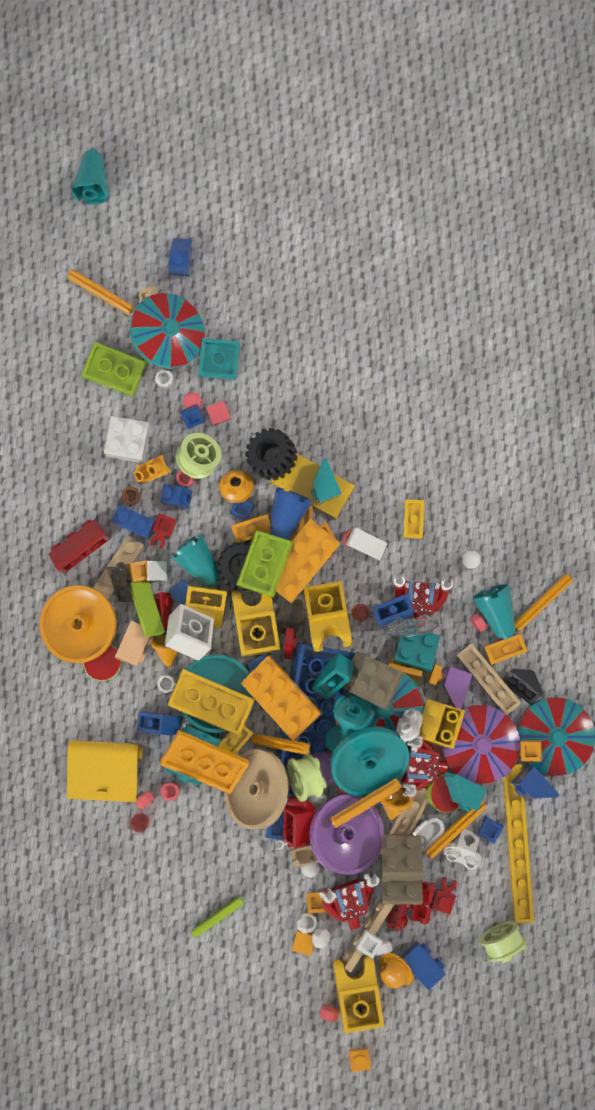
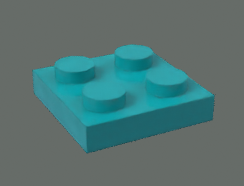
[198,338,240,380]
[393,625,440,673]

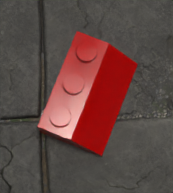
[48,519,111,573]

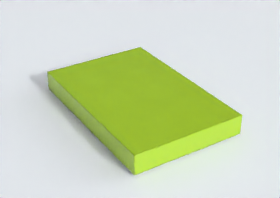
[81,342,148,397]
[237,530,293,598]

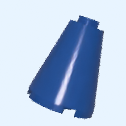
[269,487,313,540]

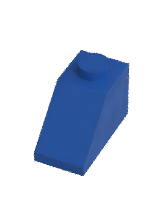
[169,238,192,276]
[372,594,415,630]
[137,711,181,735]
[511,766,560,798]

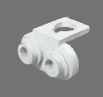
[396,708,423,746]
[412,818,445,852]
[443,829,482,870]

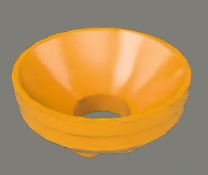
[219,469,254,503]

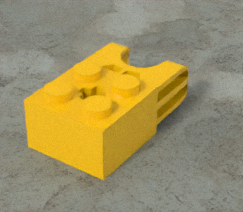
[304,581,353,652]
[231,590,280,658]
[333,954,384,1033]

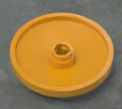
[40,586,117,663]

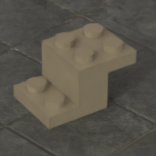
[342,651,404,710]
[381,835,423,904]

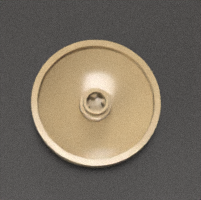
[225,749,288,830]

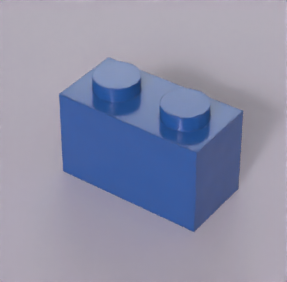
[111,505,156,540]
[400,940,446,991]

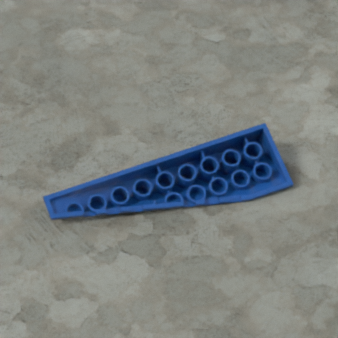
[266,642,355,840]

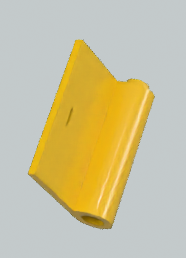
[67,740,144,802]

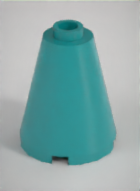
[71,149,109,205]
[170,533,220,587]
[473,584,516,640]

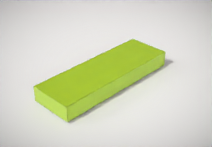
[129,581,165,637]
[191,895,244,938]

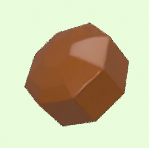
[121,486,141,506]

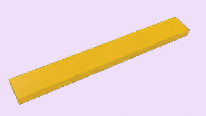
[503,763,534,923]

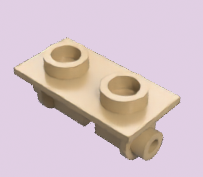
[290,844,319,868]

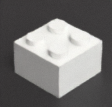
[104,416,151,463]
[165,604,214,661]

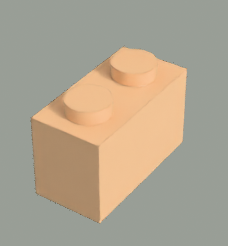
[115,621,154,667]

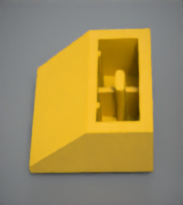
[185,585,227,628]
[418,699,465,749]

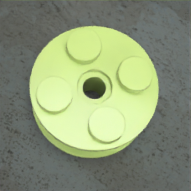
[176,433,221,479]
[287,754,326,802]
[479,921,527,963]

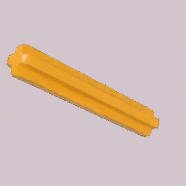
[67,269,134,315]
[514,574,573,631]
[251,734,310,754]
[330,779,402,828]
[425,801,487,859]

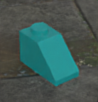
[311,458,341,504]
[312,653,354,699]
[444,772,486,812]

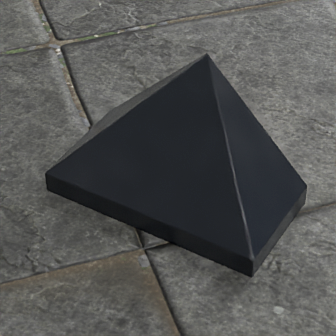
[502,669,543,705]

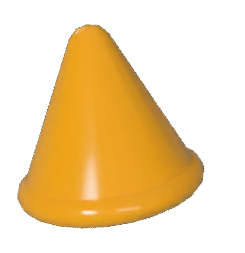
[151,634,178,668]
[381,788,412,820]

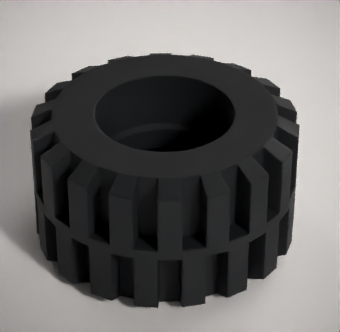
[245,428,298,480]
[217,541,251,591]

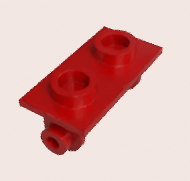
[154,592,173,631]
[411,881,435,925]
[386,904,413,932]

